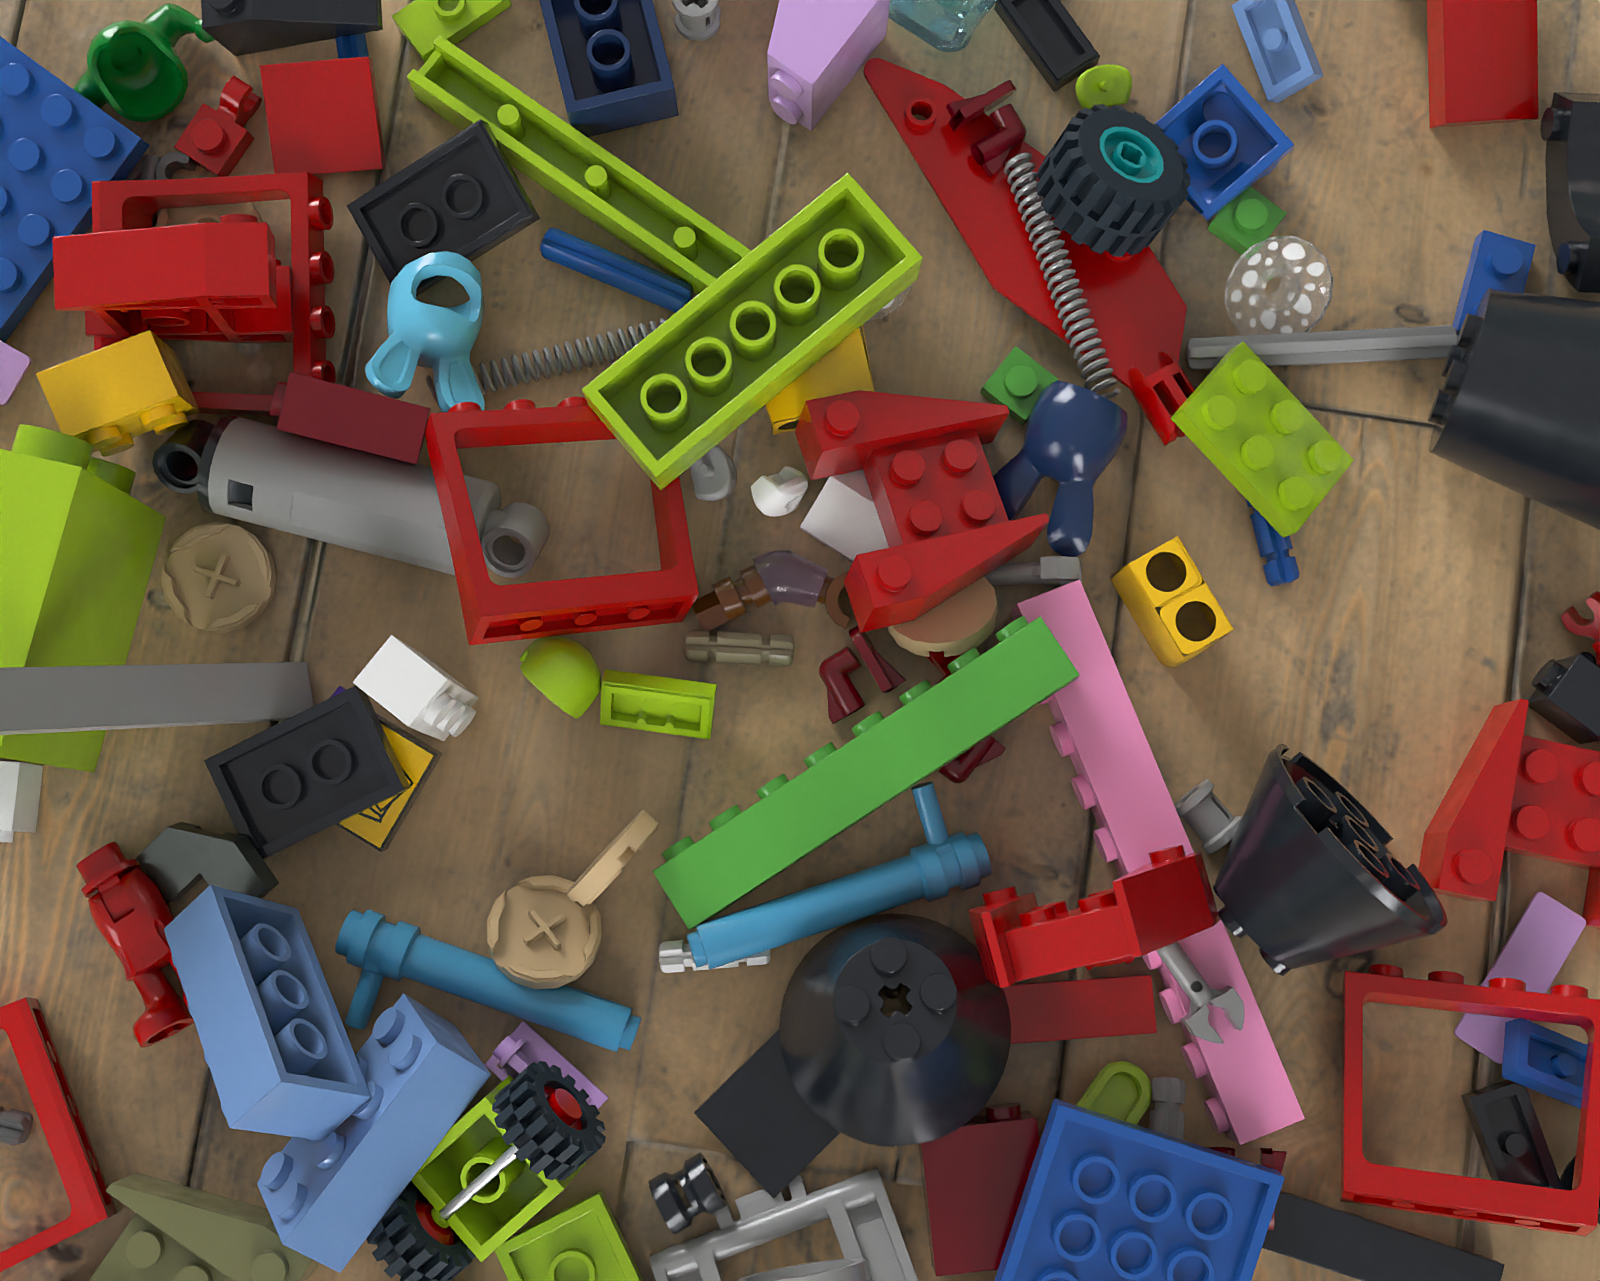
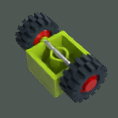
[366,1061,606,1281]

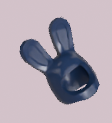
[993,380,1128,557]

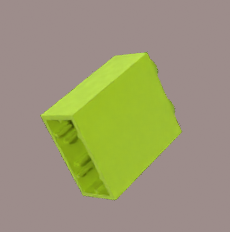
[0,424,166,773]

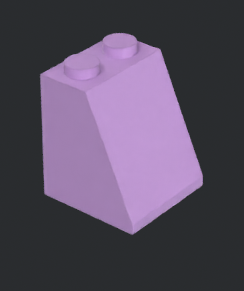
[767,0,890,131]

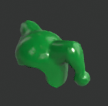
[73,3,215,122]

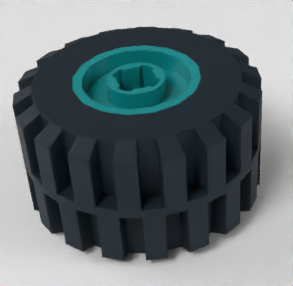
[1036,104,1191,257]

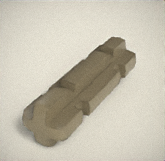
[684,630,794,666]

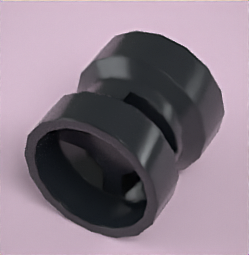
[648,1152,727,1234]

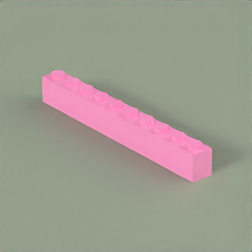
[1007,579,1305,1145]

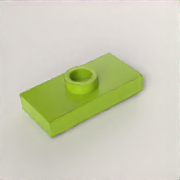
[392,0,512,63]
[600,669,717,739]

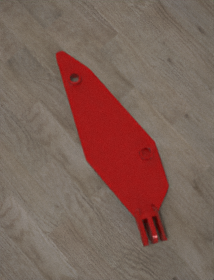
[863,58,1195,446]

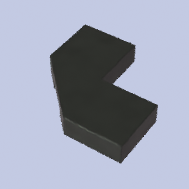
[136,822,279,903]

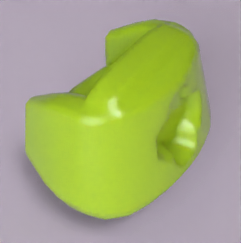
[1075,64,1132,109]

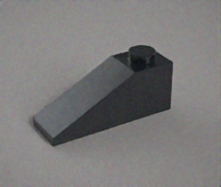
[201,0,383,56]

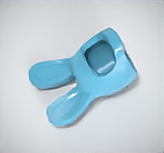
[365,251,485,412]

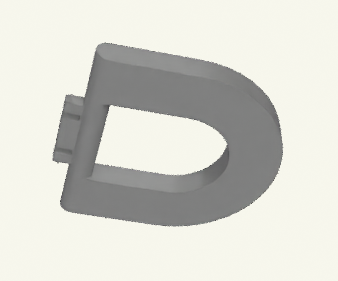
[649,1168,919,1281]

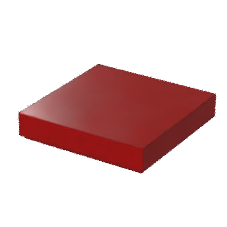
[259,56,386,175]

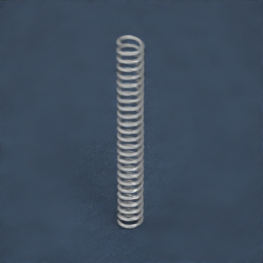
[1004,153,1121,399]
[426,317,666,403]

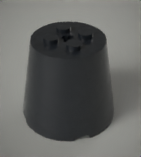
[1428,288,1600,530]

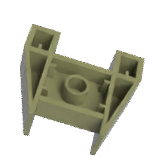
[61,1172,319,1281]

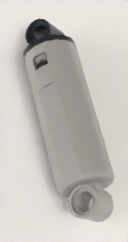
[152,414,550,578]

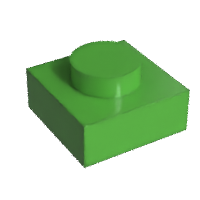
[1207,186,1287,259]
[980,346,1058,426]

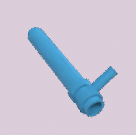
[686,782,992,970]
[335,909,642,1052]

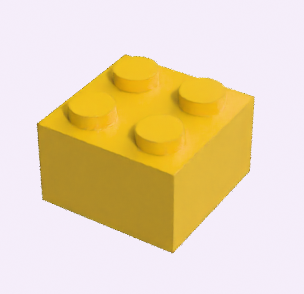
[36,330,200,457]

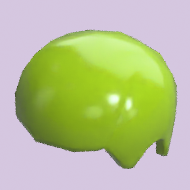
[520,636,601,719]

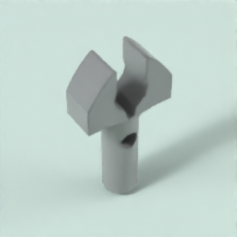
[984,556,1082,588]
[1157,942,1244,1044]

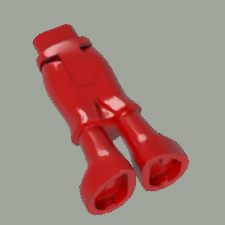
[76,842,194,1048]

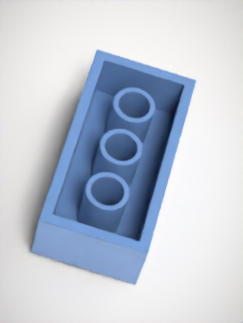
[164,885,371,1141]
[257,993,491,1273]

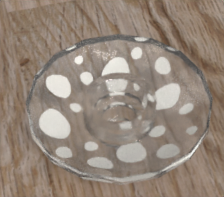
[1224,236,1334,335]

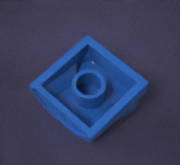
[1153,63,1294,221]

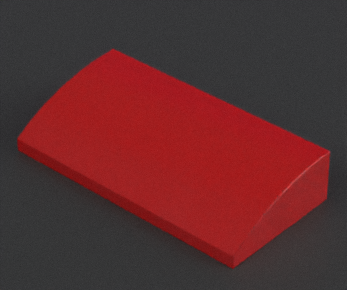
[1427,0,1539,128]

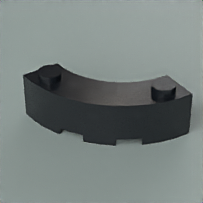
[1540,92,1600,293]

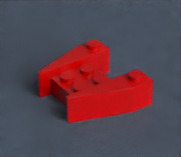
[52,214,294,343]
[795,390,1049,633]
[1418,699,1600,929]
[968,845,1220,988]

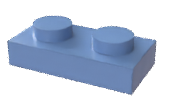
[1231,0,1324,103]

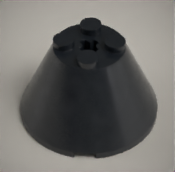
[1213,744,1448,976]
[779,913,1011,1147]

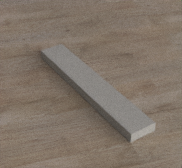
[0,662,314,735]

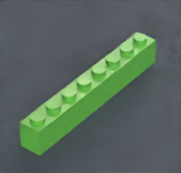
[652,616,1080,930]

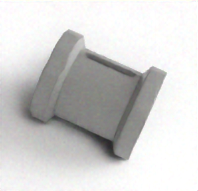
[672,0,721,41]
[1174,779,1242,854]

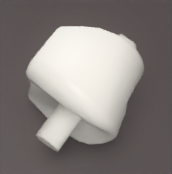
[751,466,808,517]

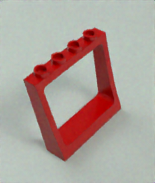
[92,172,336,416]
[424,396,699,646]
[1340,964,1600,1237]
[0,997,117,1272]

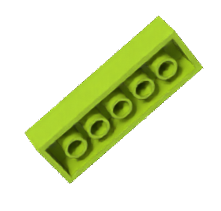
[582,173,923,490]

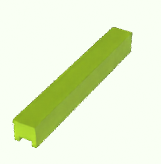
[407,35,751,295]

